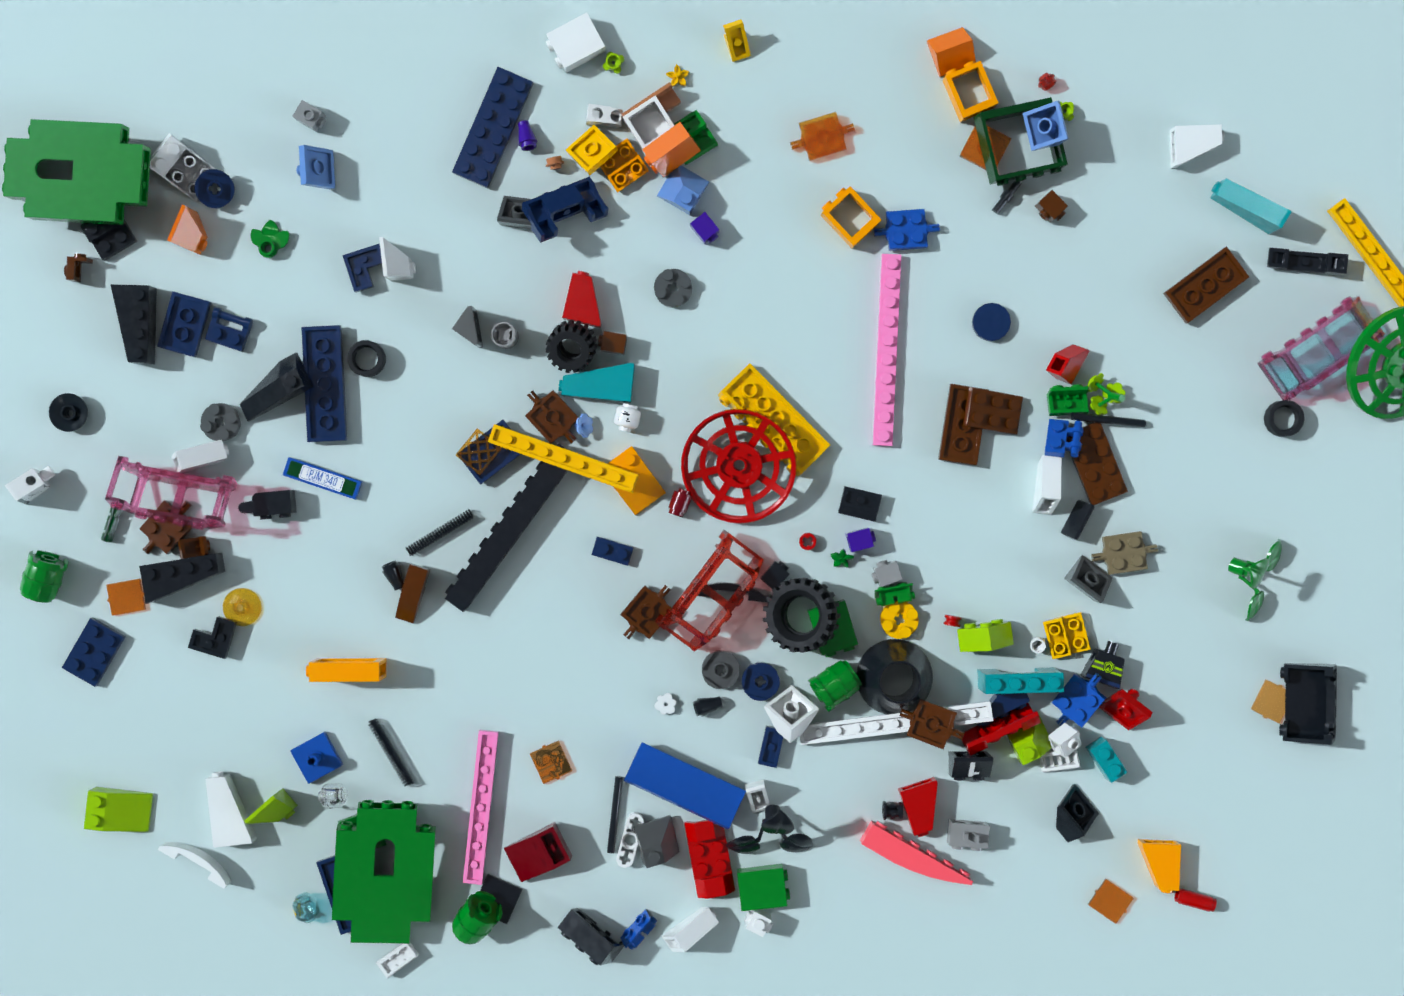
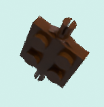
[525,390,579,444]
[139,500,195,554]
[620,585,674,639]
[899,699,965,750]

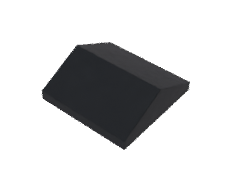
[480,874,522,924]

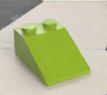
[84,787,153,832]

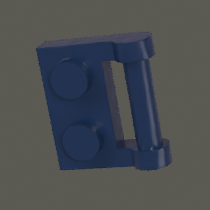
[205,307,253,352]

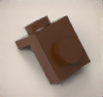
[64,254,93,282]
[178,536,210,559]

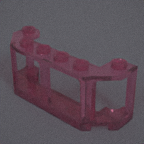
[105,456,237,530]

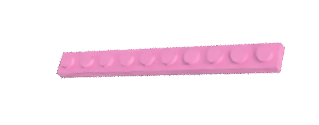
[873,254,901,446]

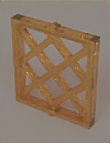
[456,428,502,475]

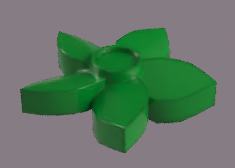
[831,549,854,568]

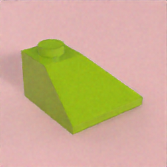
[1006,711,1052,765]
[244,788,298,824]

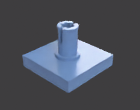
[296,145,335,190]

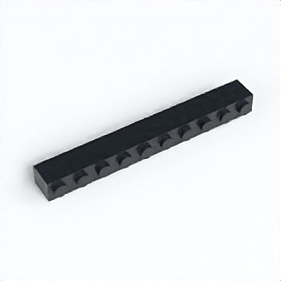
[444,443,568,612]

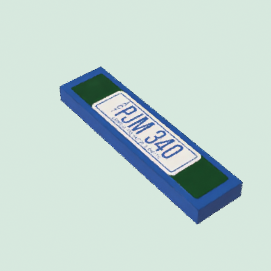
[283,457,363,500]

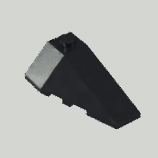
[239,353,313,422]

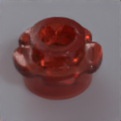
[1038,73,1056,91]

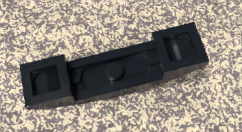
[1267,248,1349,274]
[691,582,768,602]

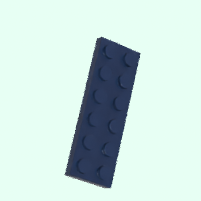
[452,67,534,189]
[301,325,347,442]

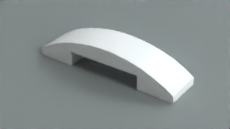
[158,842,231,888]

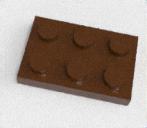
[963,387,1023,435]

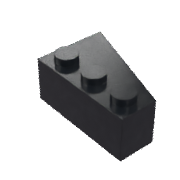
[558,908,624,966]

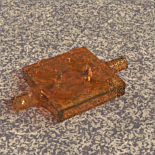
[790,112,855,161]

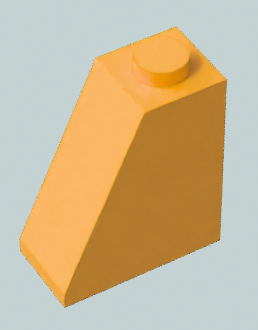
[1137,839,1181,893]

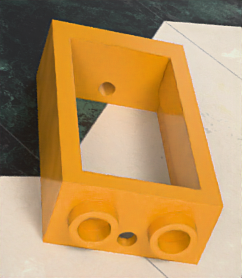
[306,658,387,682]

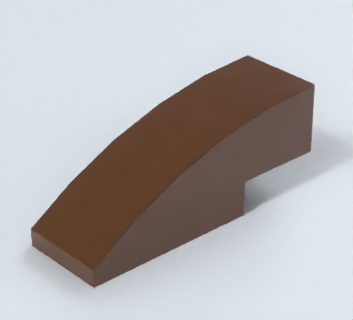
[395,564,431,624]

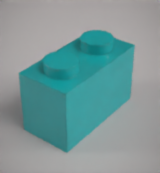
[1085,737,1128,783]

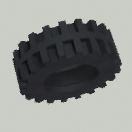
[763,578,841,653]

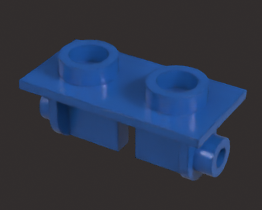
[620,909,657,950]

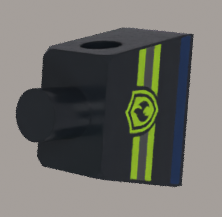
[1081,641,1125,689]

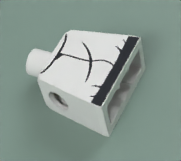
[5,466,56,504]

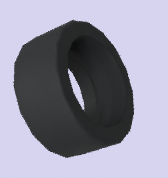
[347,340,386,377]
[1264,400,1305,437]

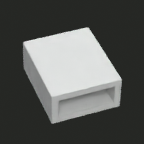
[546,12,606,73]

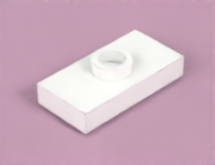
[376,942,419,978]

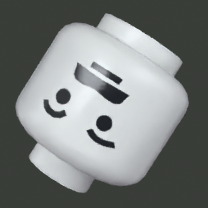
[614,403,641,432]

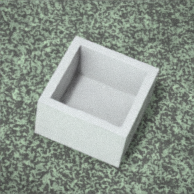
[623,95,674,149]

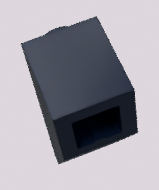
[975,693,1030,727]

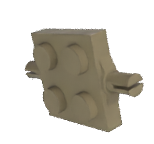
[1091,531,1158,575]

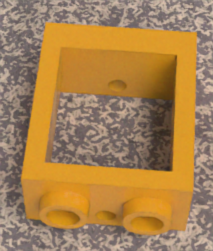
[942,61,999,123]
[821,186,882,249]

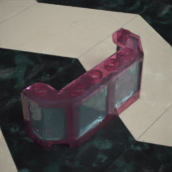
[1257,296,1385,400]

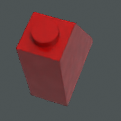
[562,271,602,328]
[898,777,938,837]

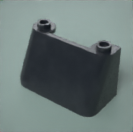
[1279,663,1337,745]

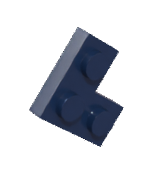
[342,244,382,293]

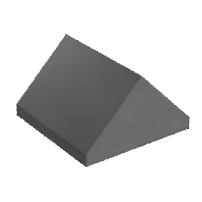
[497,196,531,229]
[452,306,483,348]
[1064,555,1113,603]

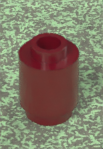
[668,488,692,518]

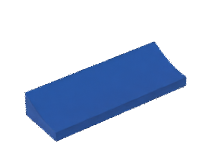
[624,742,746,830]

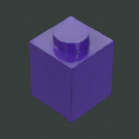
[690,212,719,244]
[845,528,876,552]

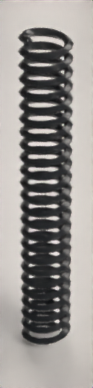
[406,509,473,556]
[368,718,414,787]

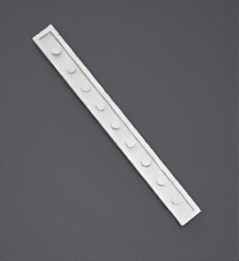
[800,701,993,745]

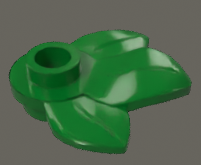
[251,220,290,258]

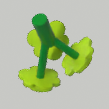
[1087,373,1125,415]

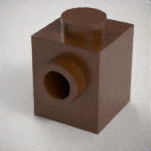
[1035,190,1068,222]

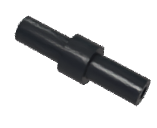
[992,181,1022,214]

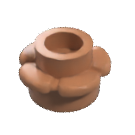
[546,156,564,170]

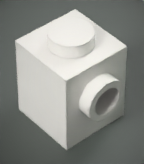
[1048,723,1082,758]
[744,909,773,937]

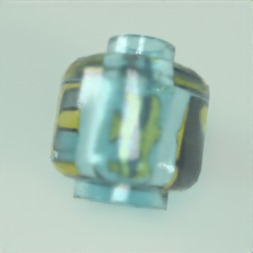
[292,892,320,923]

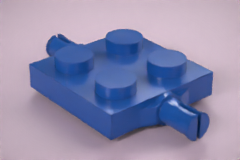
[874,209,940,251]
[1051,673,1106,728]

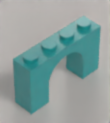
[977,667,1064,694]

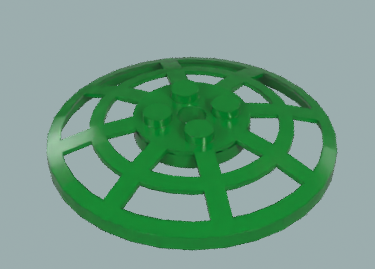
[1346,306,1404,419]

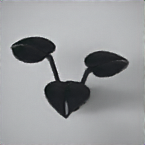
[726,805,813,854]

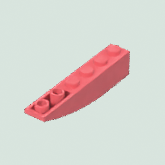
[860,821,973,885]

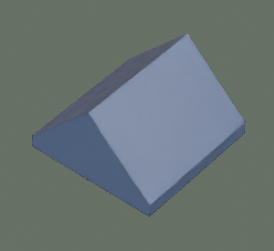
[1022,101,1069,151]

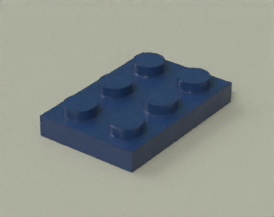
[157,291,212,358]
[457,419,521,485]
[62,618,126,687]

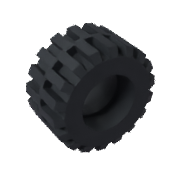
[545,320,597,373]

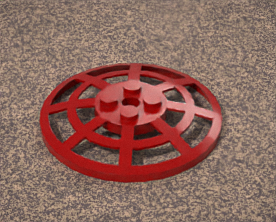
[681,409,797,523]

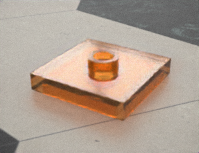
[959,126,1012,170]

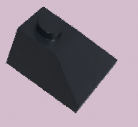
[1056,784,1099,843]

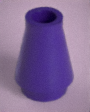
[518,120,538,151]

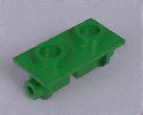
[874,582,915,607]

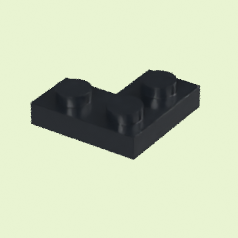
[188,616,237,659]

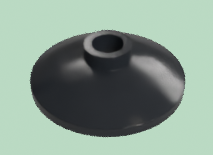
[49,393,88,432]

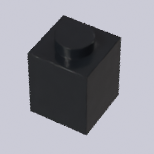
[760,561,790,589]

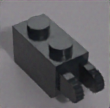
[238,490,297,520]

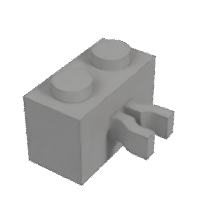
[947,819,990,851]

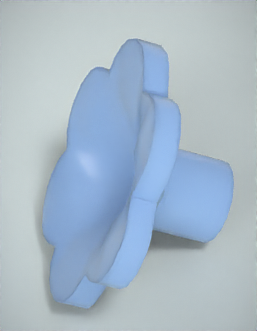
[574,413,593,438]

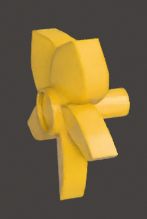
[666,64,689,87]

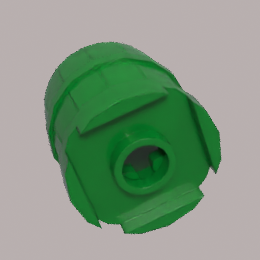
[20,550,69,603]
[808,660,862,712]
[452,891,503,944]

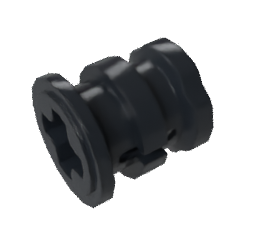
[882,801,903,820]

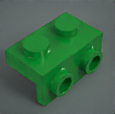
[1047,384,1089,416]

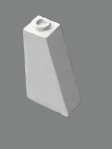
[206,771,257,848]

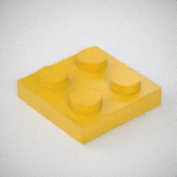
[566,125,619,175]

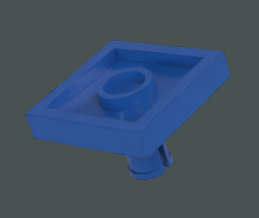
[290,732,343,784]

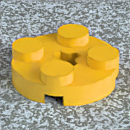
[880,600,919,639]

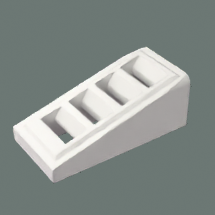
[1039,749,1081,772]

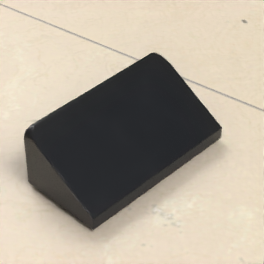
[1061,500,1095,540]

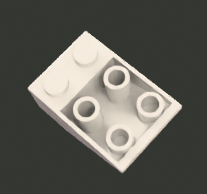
[150,133,215,202]

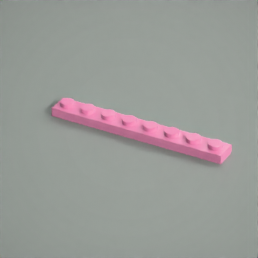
[463,730,499,885]

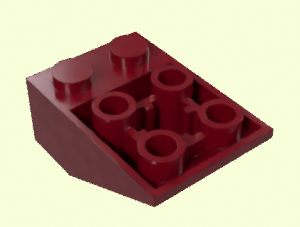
[504,822,572,882]

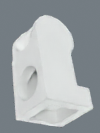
[586,104,623,127]

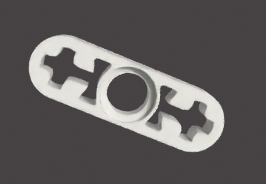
[616,812,644,868]

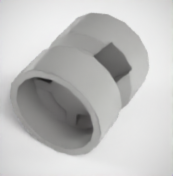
[491,322,519,349]

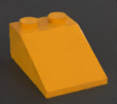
[607,446,666,515]

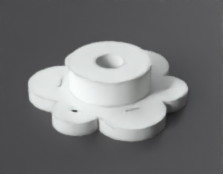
[654,693,676,715]

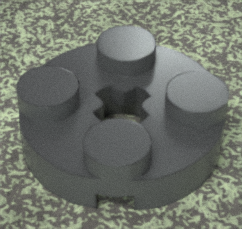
[654,269,692,308]
[200,403,241,441]
[702,650,740,689]

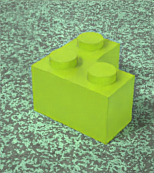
[957,619,1014,652]

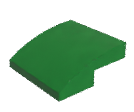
[674,110,718,165]

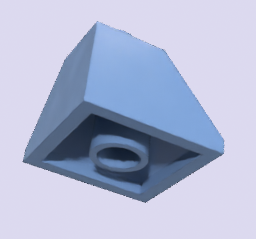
[657,166,709,215]

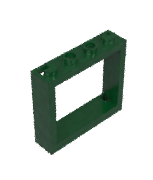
[973,97,1068,186]

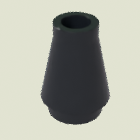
[382,560,404,590]
[693,696,722,717]

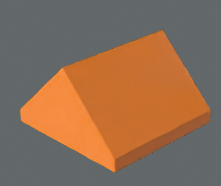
[926,27,976,77]

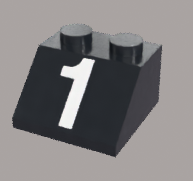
[948,751,993,781]

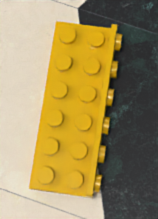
[718,363,830,476]

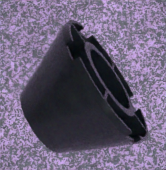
[856,639,933,714]

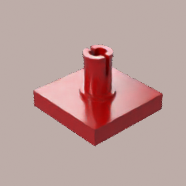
[1099,689,1153,730]

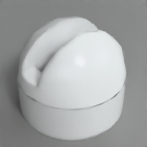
[1030,637,1046,653]

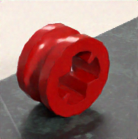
[799,533,816,550]
[943,615,962,627]

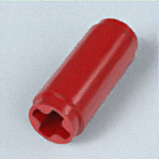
[1174,888,1217,912]

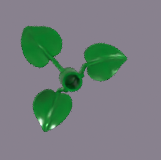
[1228,539,1282,621]

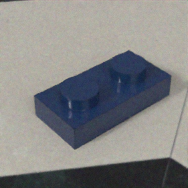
[591,536,634,566]
[758,726,783,768]

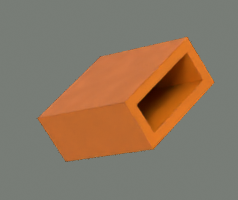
[642,122,701,178]

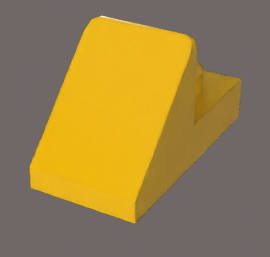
[723,19,751,62]

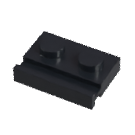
[838,486,882,522]

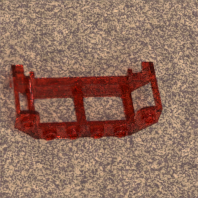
[655,530,764,652]

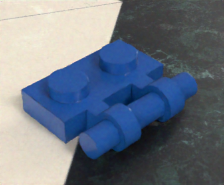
[1045,419,1084,457]

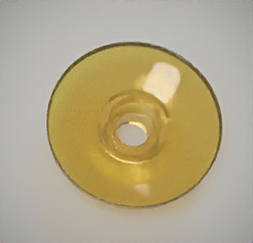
[223,588,261,626]

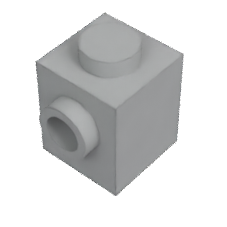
[292,100,326,132]
[871,560,903,587]

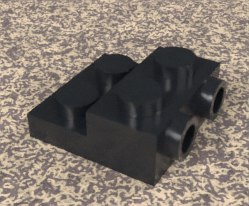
[80,219,138,261]

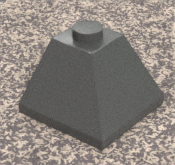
[634,815,679,868]

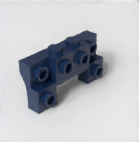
[522,176,608,243]

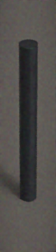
[1071,412,1146,427]
[607,776,623,853]

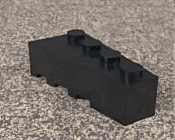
[110,284,157,364]
[139,553,225,604]

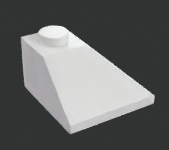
[379,237,416,281]
[764,685,819,743]

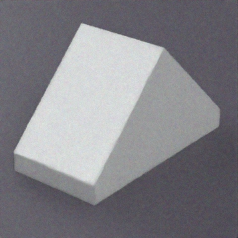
[745,780,770,813]

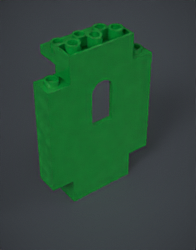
[2,119,151,225]
[332,800,436,944]

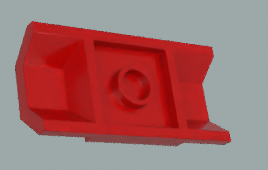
[959,702,1041,755]
[684,820,735,899]

